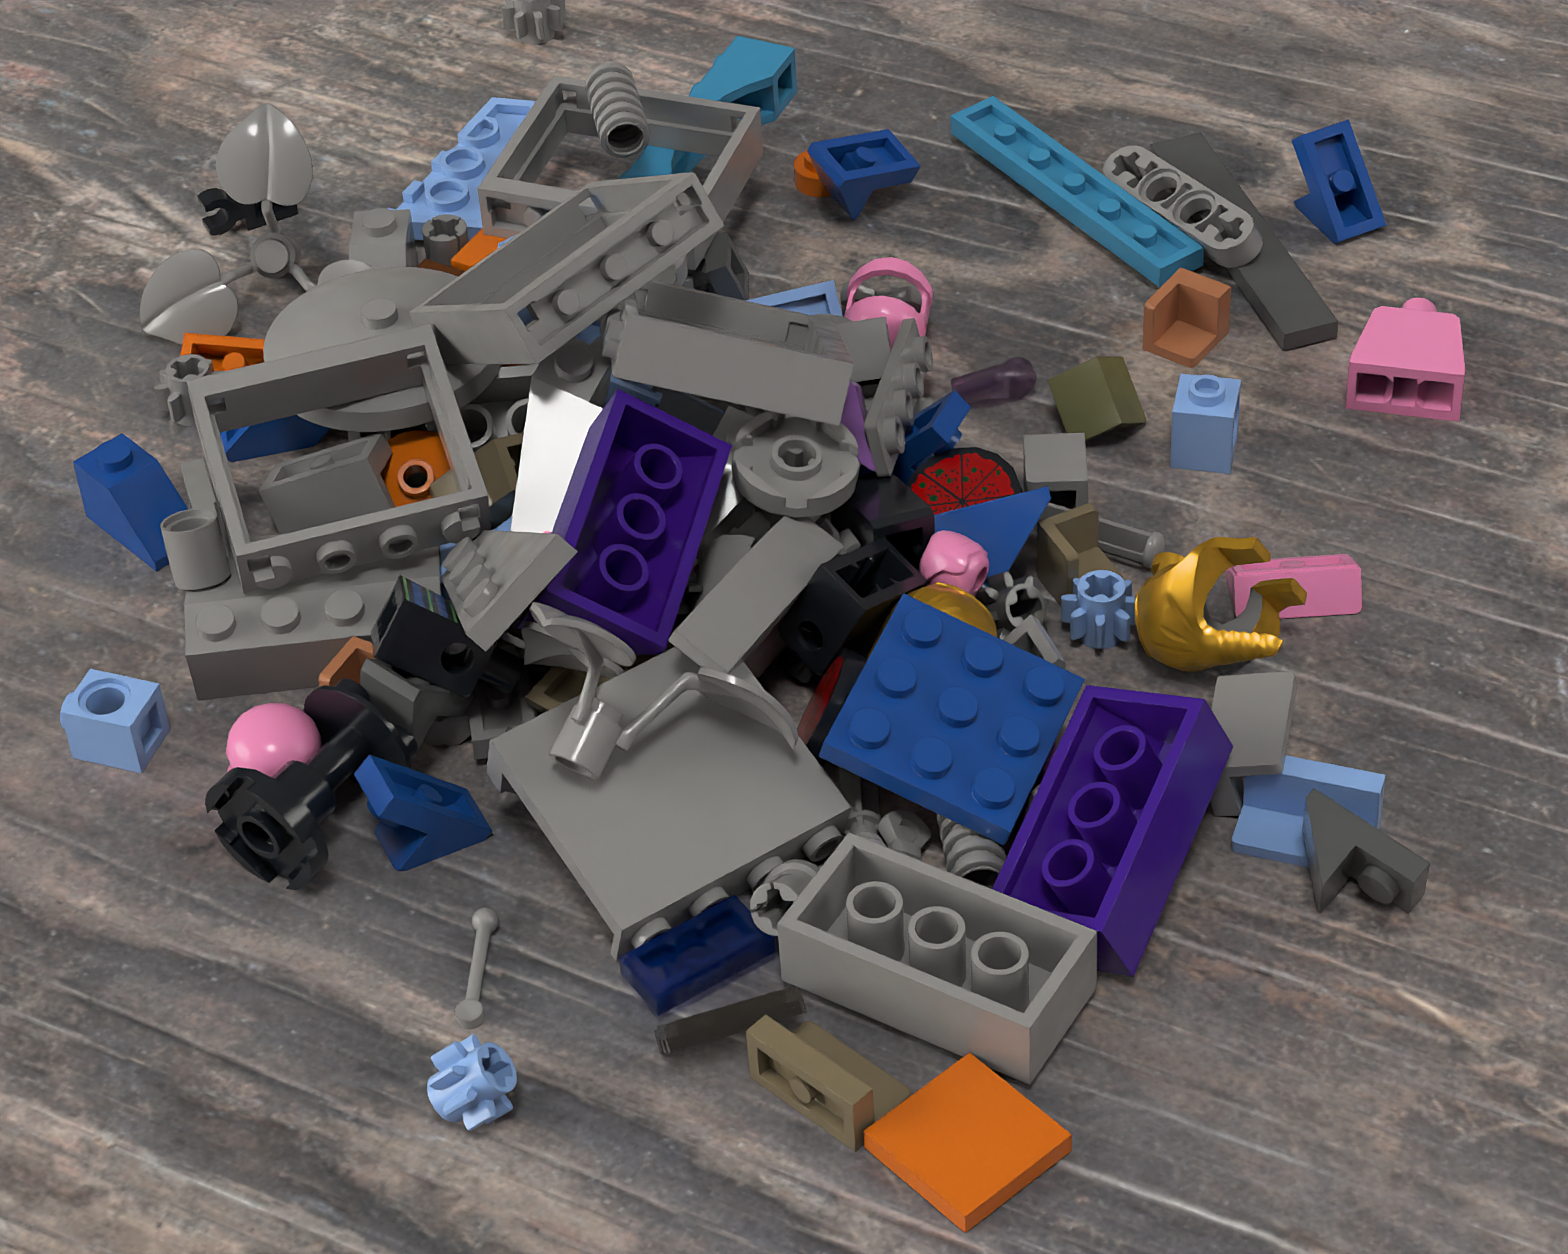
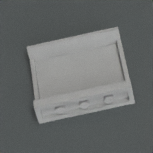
[486,647,851,962]

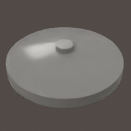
[263,267,502,432]

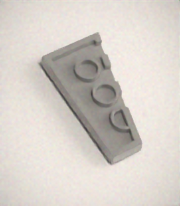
[441,530,578,651]

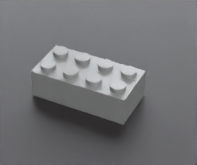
[777,832,1097,1085]

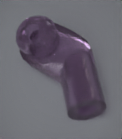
[951,356,1037,404]

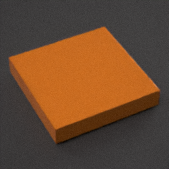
[863,1052,1072,1233]

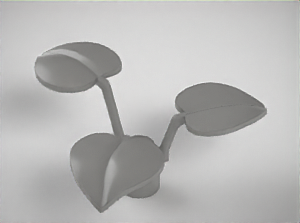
[140,103,375,344]
[521,602,798,780]

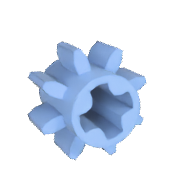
[1061,570,1135,649]
[427,1034,517,1131]

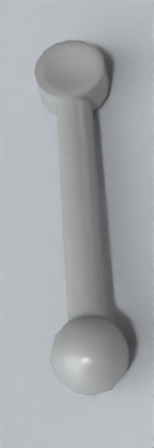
[455,907,499,1030]

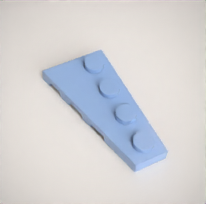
[387,97,536,241]

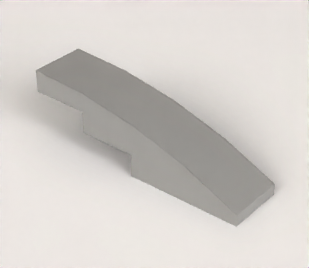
[668,516,845,674]

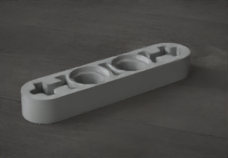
[1102,145,1263,268]

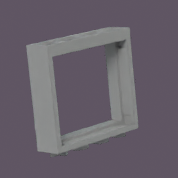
[477,75,763,270]
[409,172,725,364]
[598,280,854,426]
[187,324,491,593]

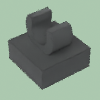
[687,231,749,301]

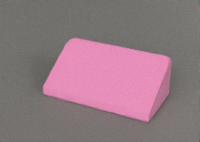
[1226,554,1362,619]

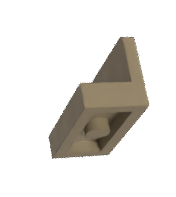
[746,1014,911,1152]

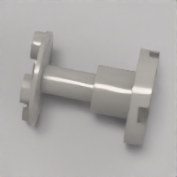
[729,411,860,548]

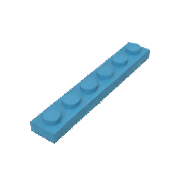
[950,96,1204,287]

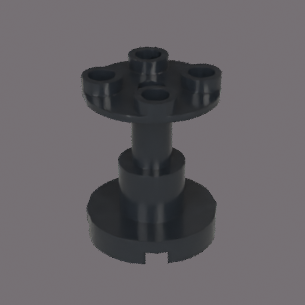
[205,678,419,890]

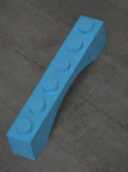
[619,36,797,179]

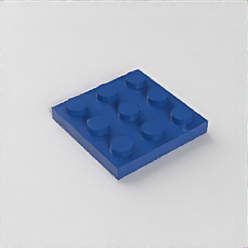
[819,593,1085,845]

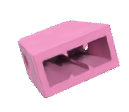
[1345,298,1465,422]

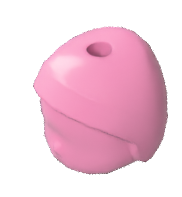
[919,530,989,596]

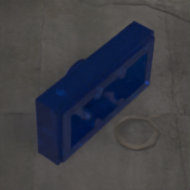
[619,895,775,1016]

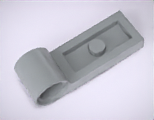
[160,458,230,590]

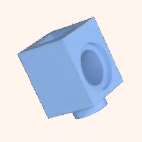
[1170,374,1241,474]
[60,669,171,773]

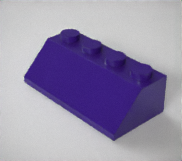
[517,389,732,655]
[992,685,1234,977]

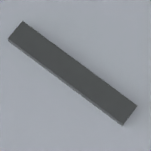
[1150,132,1338,351]

